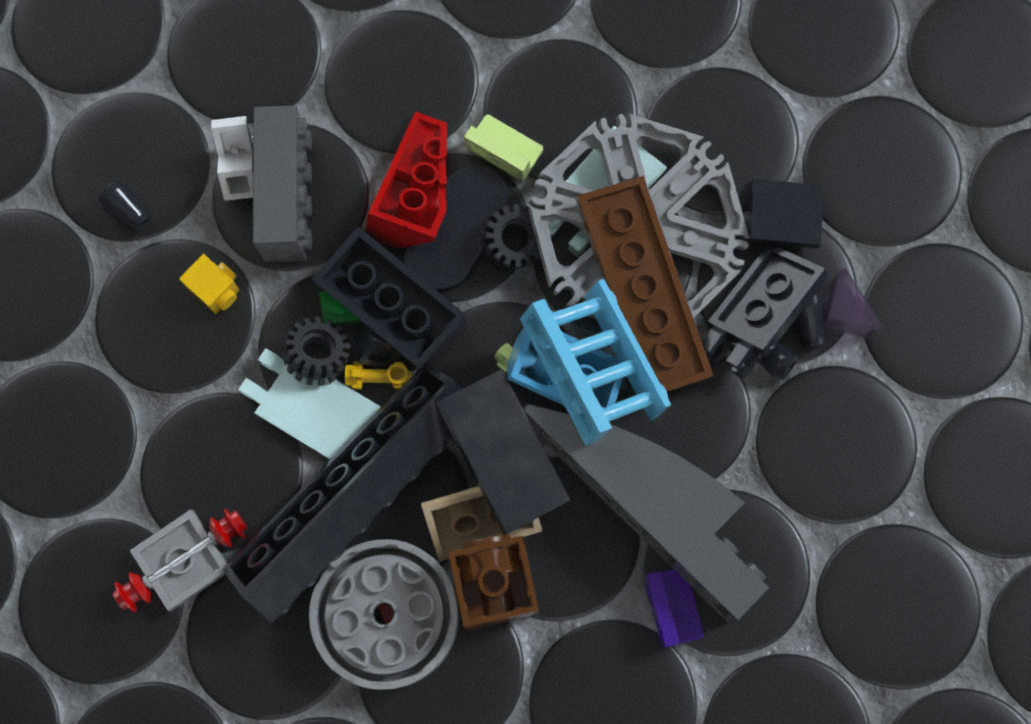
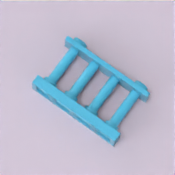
[520,279,671,446]

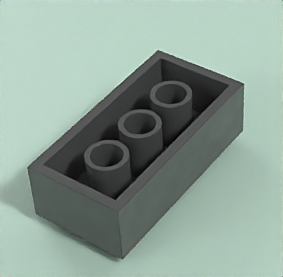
[253,106,312,262]

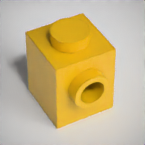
[179,253,240,314]

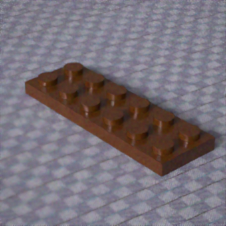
[575,176,713,392]

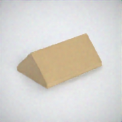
[421,486,542,562]

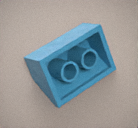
[507,328,623,408]

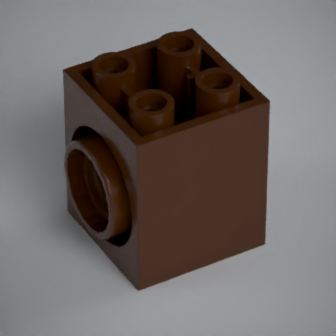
[448,534,539,630]

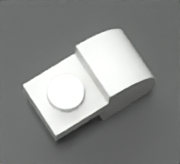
[211,116,254,201]

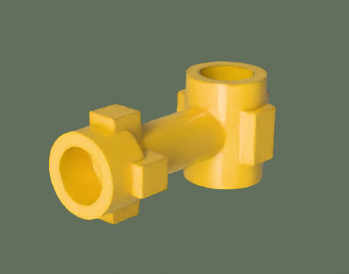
[345,362,413,391]

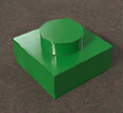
[319,291,360,328]

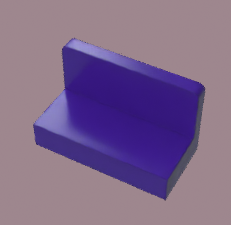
[643,569,704,648]

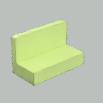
[464,115,543,182]

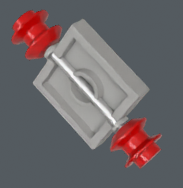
[112,508,248,613]

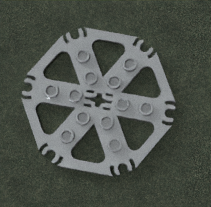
[528,113,749,320]

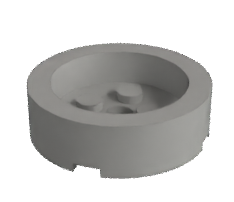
[309,539,459,690]

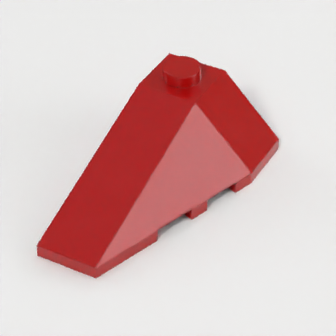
[365,111,447,249]

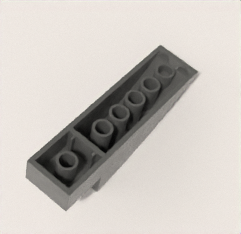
[523,404,769,623]

